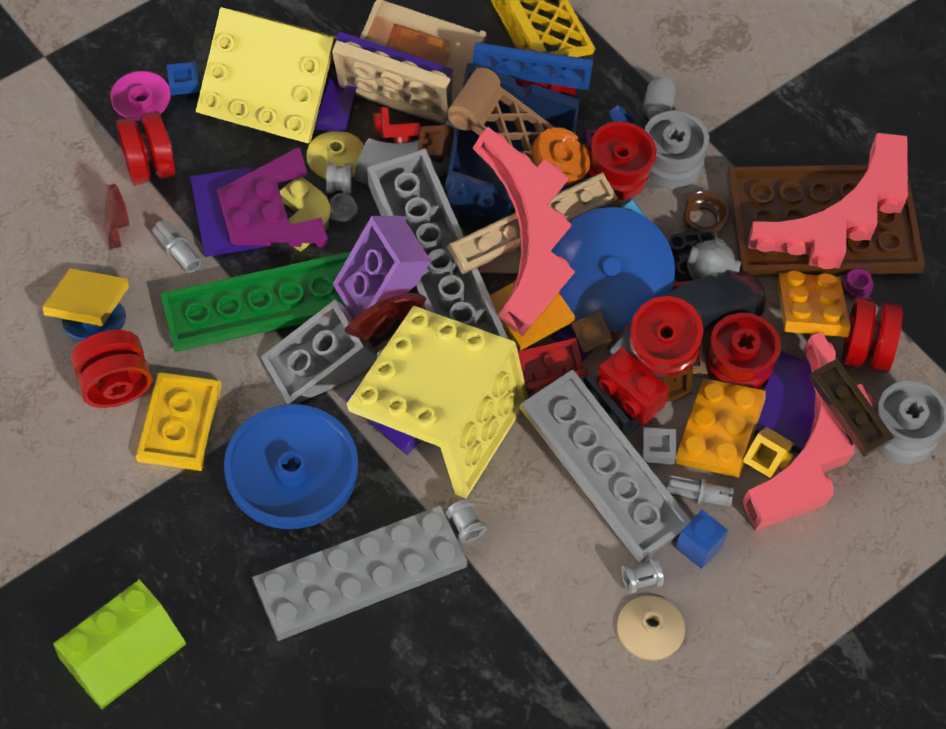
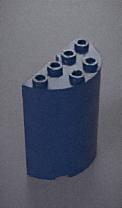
[445,63,580,227]

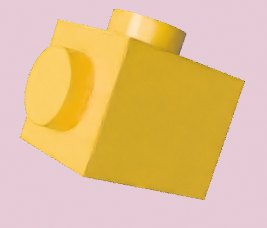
[743,427,795,478]

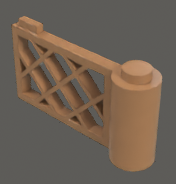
[448,67,554,166]

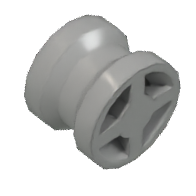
[326,163,352,194]

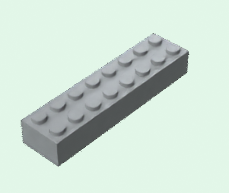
[367,149,508,339]

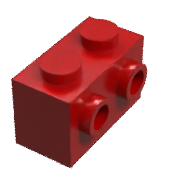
[597,347,670,426]

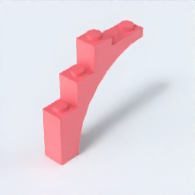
[473,127,576,336]
[748,133,908,269]
[742,332,875,531]

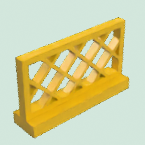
[491,0,595,57]

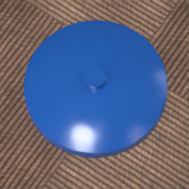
[551,207,675,334]
[224,404,358,529]

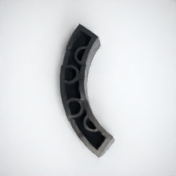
[606,272,766,355]

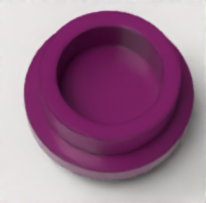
[842,269,874,298]

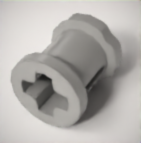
[445,499,487,543]
[621,557,664,595]

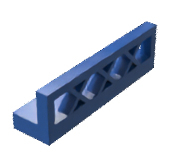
[473,42,593,90]

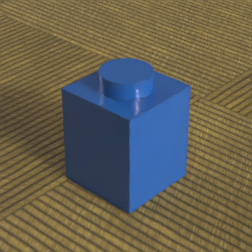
[676,509,728,569]

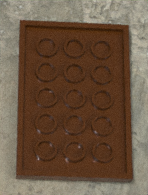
[727,165,925,277]

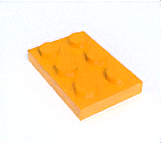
[777,271,850,337]
[676,378,766,478]

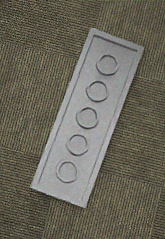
[519,370,691,564]
[253,505,468,641]

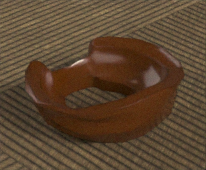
[684,191,730,233]

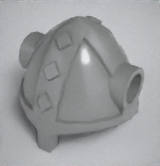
[687,238,741,280]

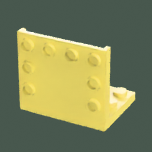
[196,7,337,143]
[347,306,528,499]

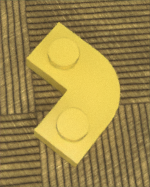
[280,177,331,252]

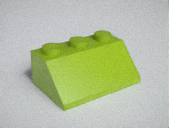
[54,579,186,710]

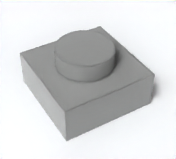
[642,427,676,464]

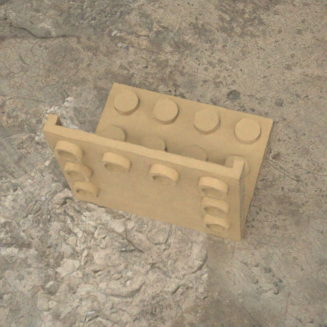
[332,0,486,125]

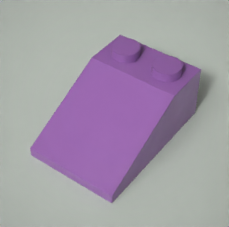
[333,216,431,330]

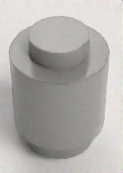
[642,77,676,119]

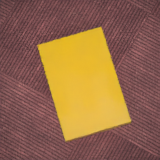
[136,372,222,471]

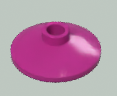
[110,71,171,120]

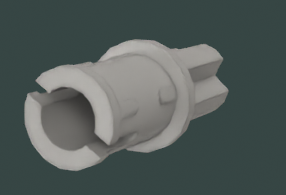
[152,220,202,273]
[666,475,734,508]

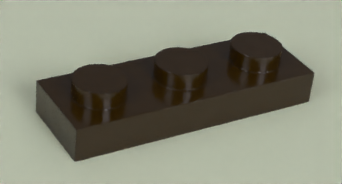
[808,358,894,457]

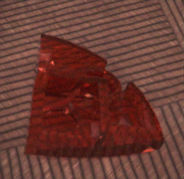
[104,183,130,249]
[344,293,427,340]

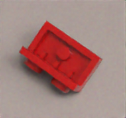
[374,107,420,143]
[518,338,588,394]

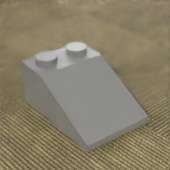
[261,300,377,404]

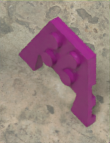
[217,148,329,247]

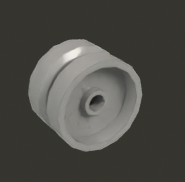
[645,110,709,188]
[875,380,946,464]

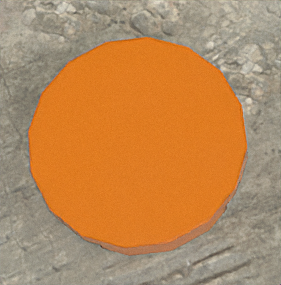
[531,127,591,186]

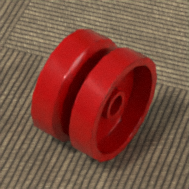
[116,110,175,186]
[584,121,657,200]
[630,296,703,378]
[842,296,903,373]
[705,313,780,390]
[70,329,153,408]

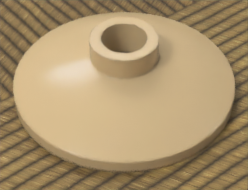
[617,595,685,661]

